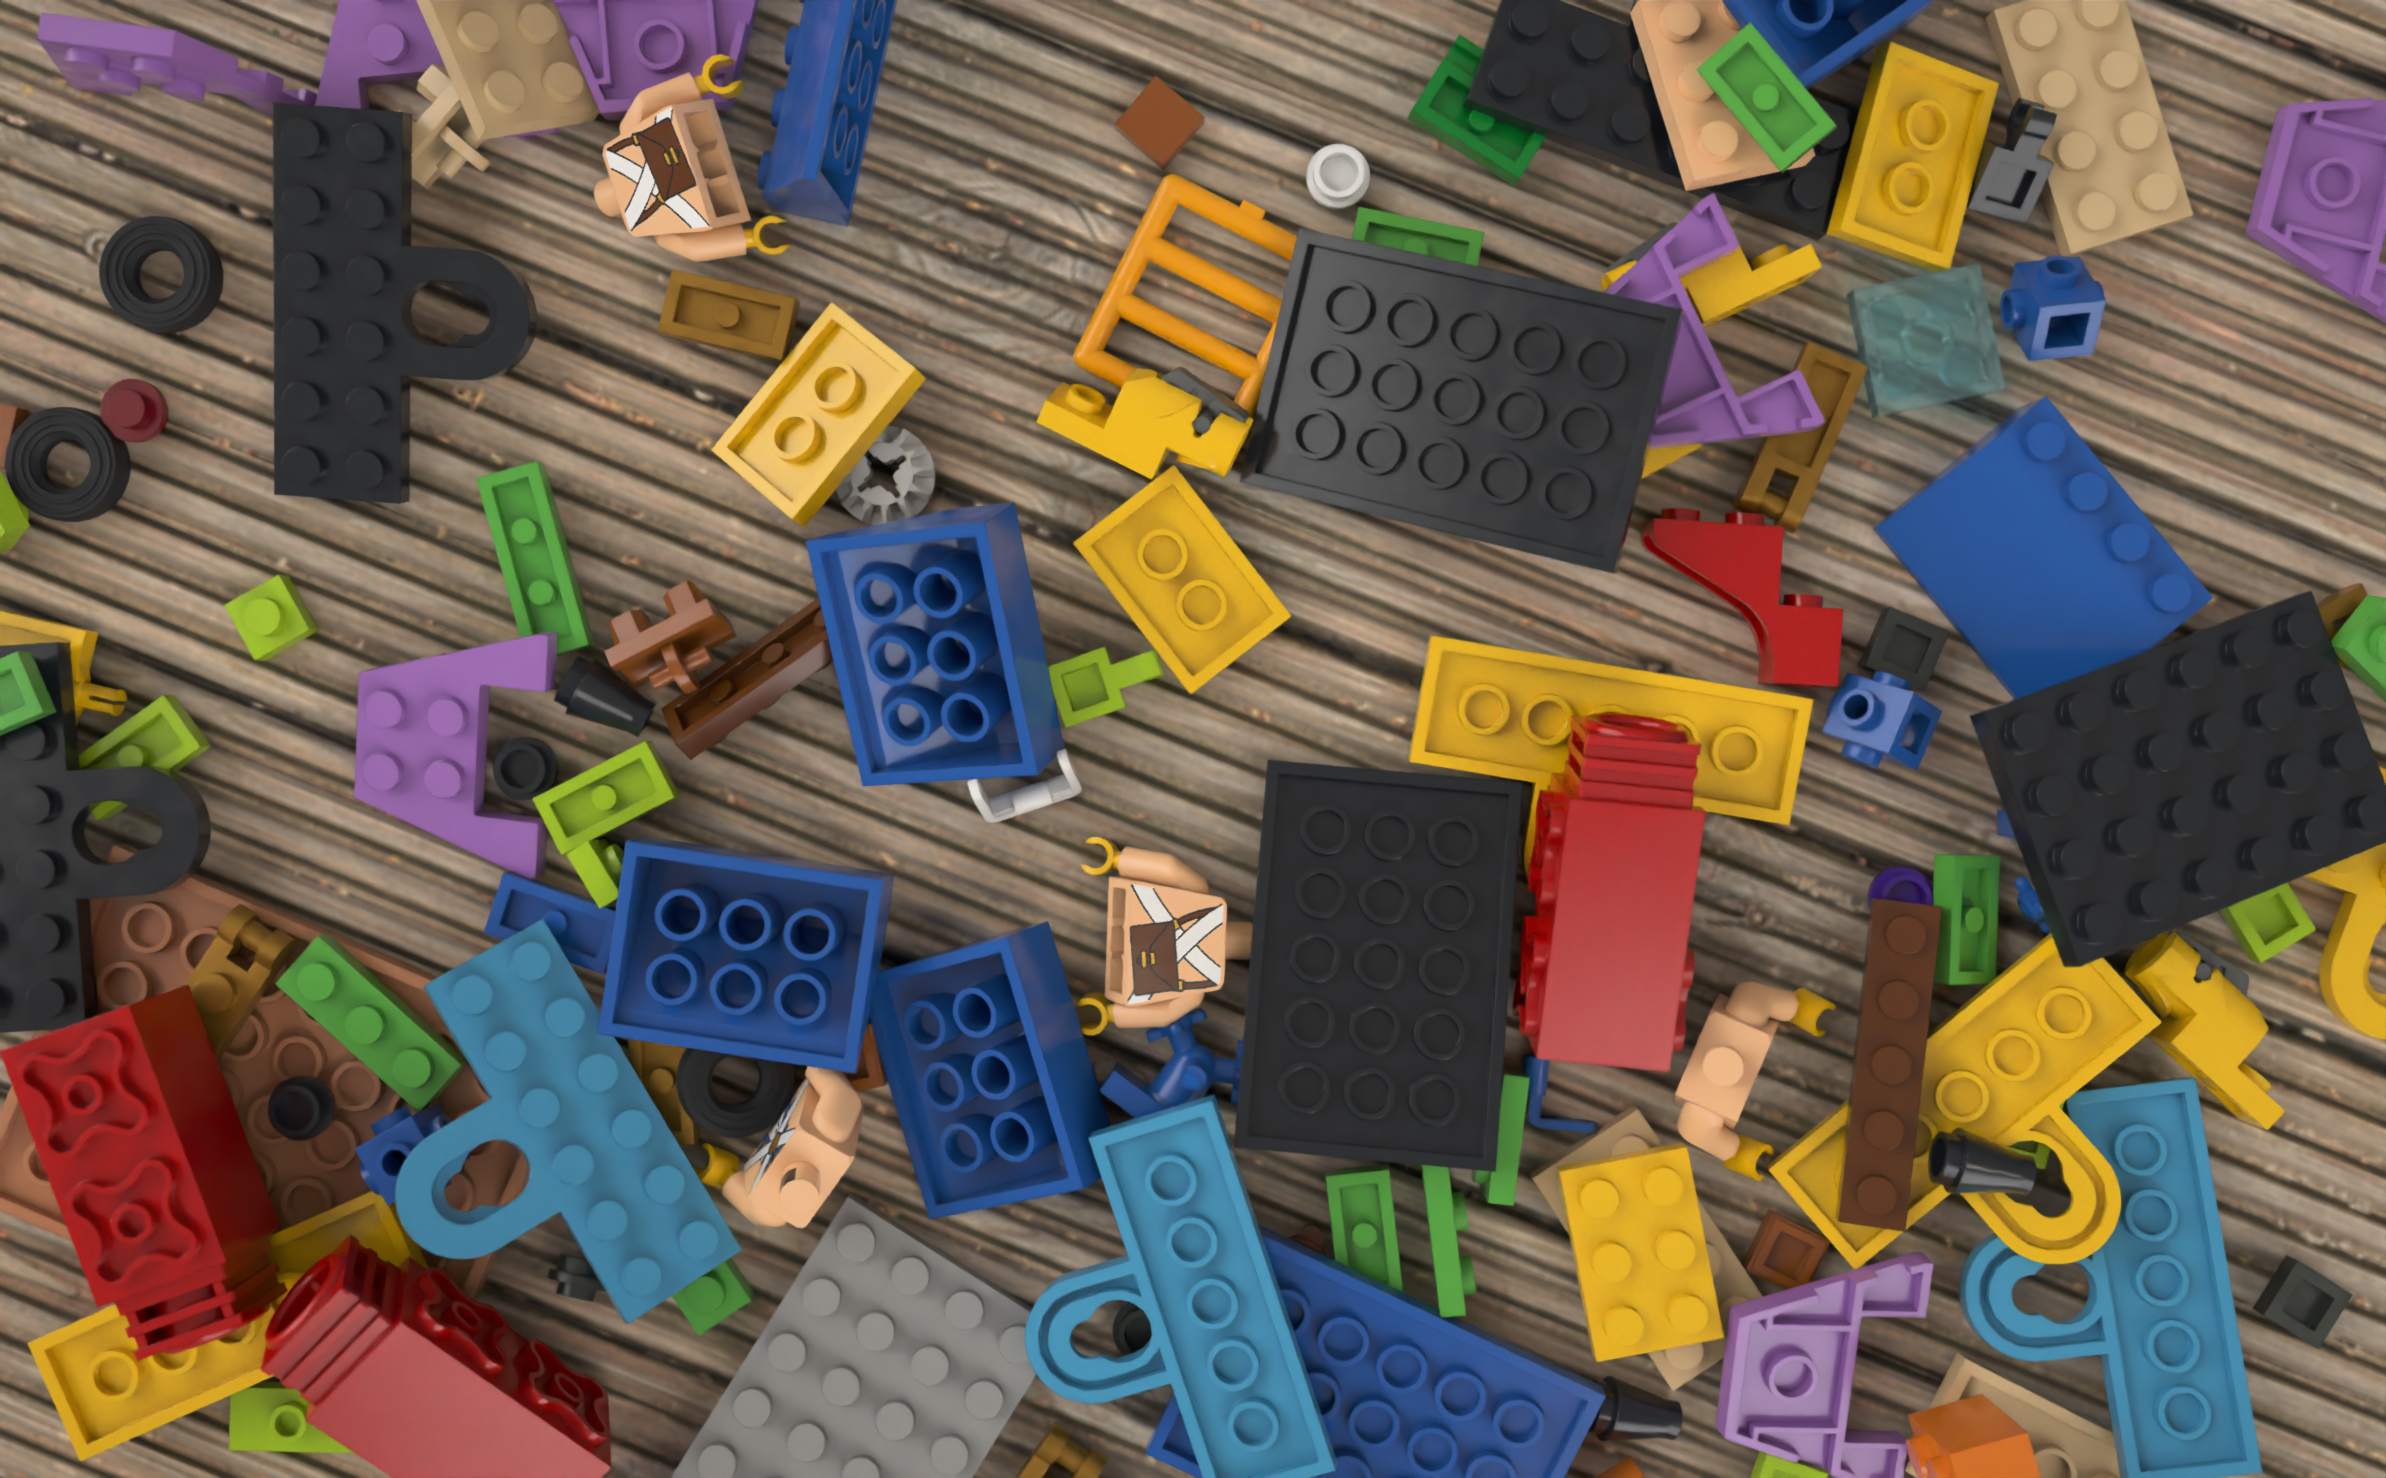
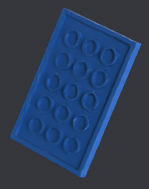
[1146,1224,1606,1478]

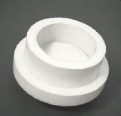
[1306,144,1370,210]

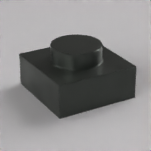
[1858,607,1950,692]
[2252,1255,2353,1349]

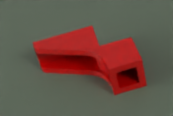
[1641,508,1843,688]

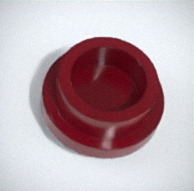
[100,379,169,443]

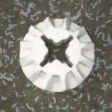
[836,426,935,525]

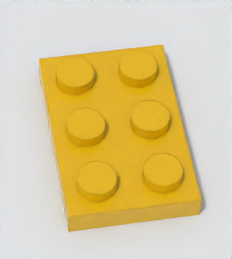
[1827,41,1999,272]
[711,302,926,528]
[1073,465,1291,695]
[1556,1142,1724,1362]

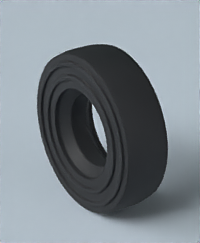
[99,216,224,333]
[5,407,131,522]
[676,1048,794,1138]

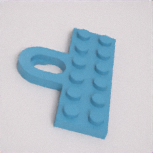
[395,919,742,1324]
[1959,1077,2263,1478]
[1025,1094,1337,1478]

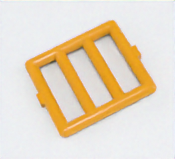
[1073,174,1297,418]

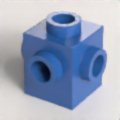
[2000,256,2106,361]
[1822,671,1942,771]
[355,1104,470,1205]

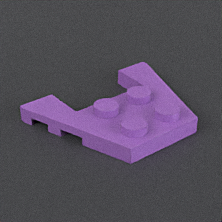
[315,0,560,138]
[552,0,759,120]
[37,12,317,115]
[2245,98,2386,324]
[1603,193,1825,450]
[354,631,558,879]
[1715,1252,1934,1478]

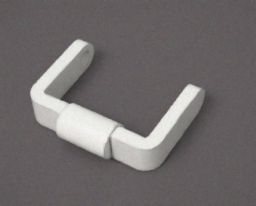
[967,748,1082,823]

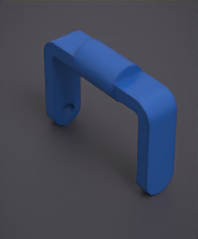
[1523,1046,1597,1133]

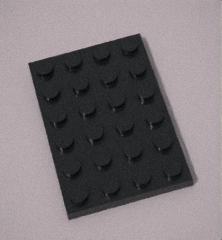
[1240,228,1684,574]
[1970,591,2386,968]
[1233,760,1523,1172]

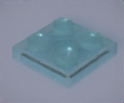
[1846,263,2005,419]

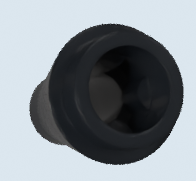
[554,656,656,737]
[1928,1128,2036,1195]
[1588,1376,1682,1441]

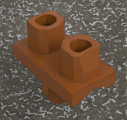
[604,581,736,695]

